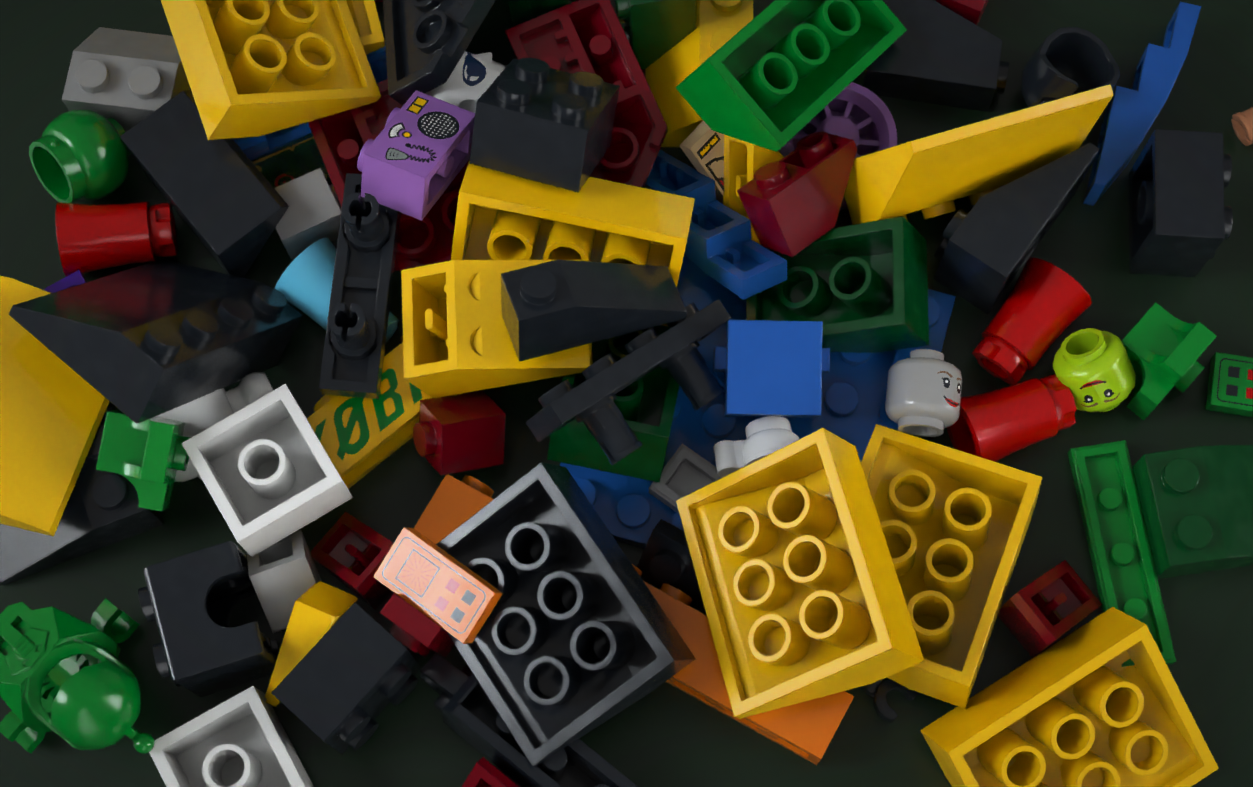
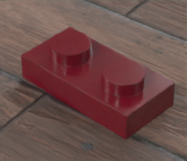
[380,593,455,658]

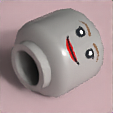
[885,349,962,437]

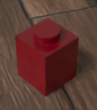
[413,390,506,476]

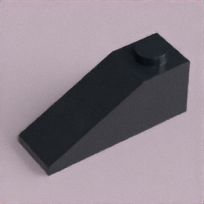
[501,259,687,362]

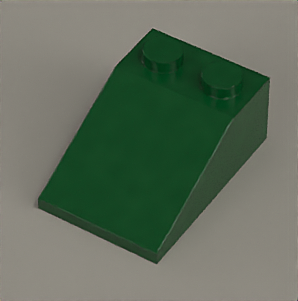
[746,216,929,353]
[547,325,679,483]
[1132,445,1253,579]

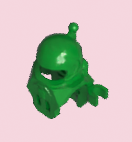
[0,598,155,754]

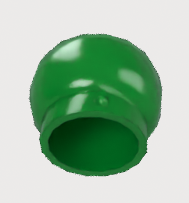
[29,110,131,203]

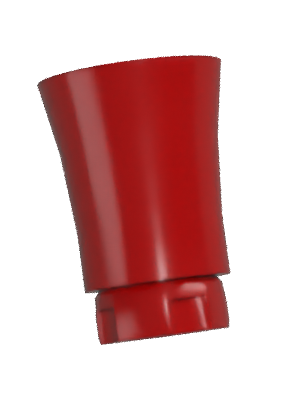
[55,202,178,277]
[972,258,1092,385]
[947,374,1077,462]

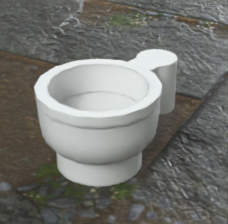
[713,416,800,477]

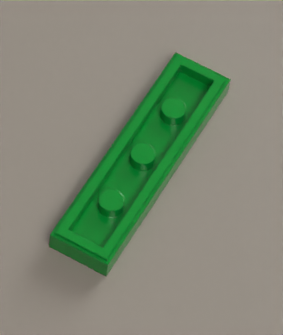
[1068,440,1176,668]

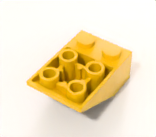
[401,260,593,398]

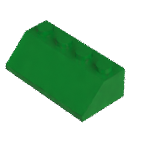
[675,0,907,152]

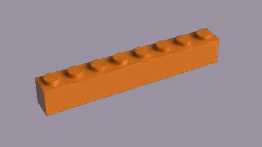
[414,474,854,765]

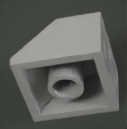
[62,27,191,132]

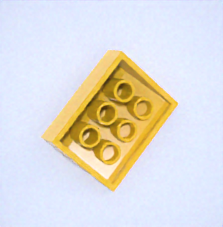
[161,0,381,140]
[844,84,1114,225]
[0,276,109,536]
[861,424,1042,709]
[676,428,924,719]
[920,607,1219,787]

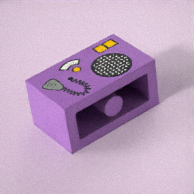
[357,90,475,221]

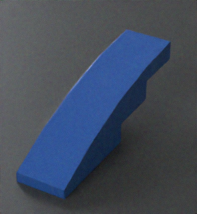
[1083,1,1201,206]
[644,150,787,300]

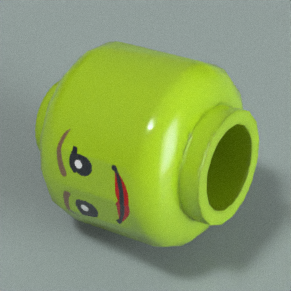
[1053,328,1136,412]

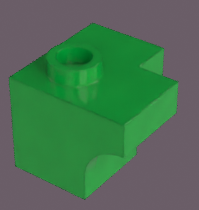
[1122,302,1217,421]
[96,410,192,511]

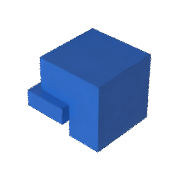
[713,320,830,419]

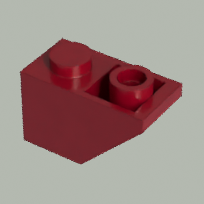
[737,131,858,257]

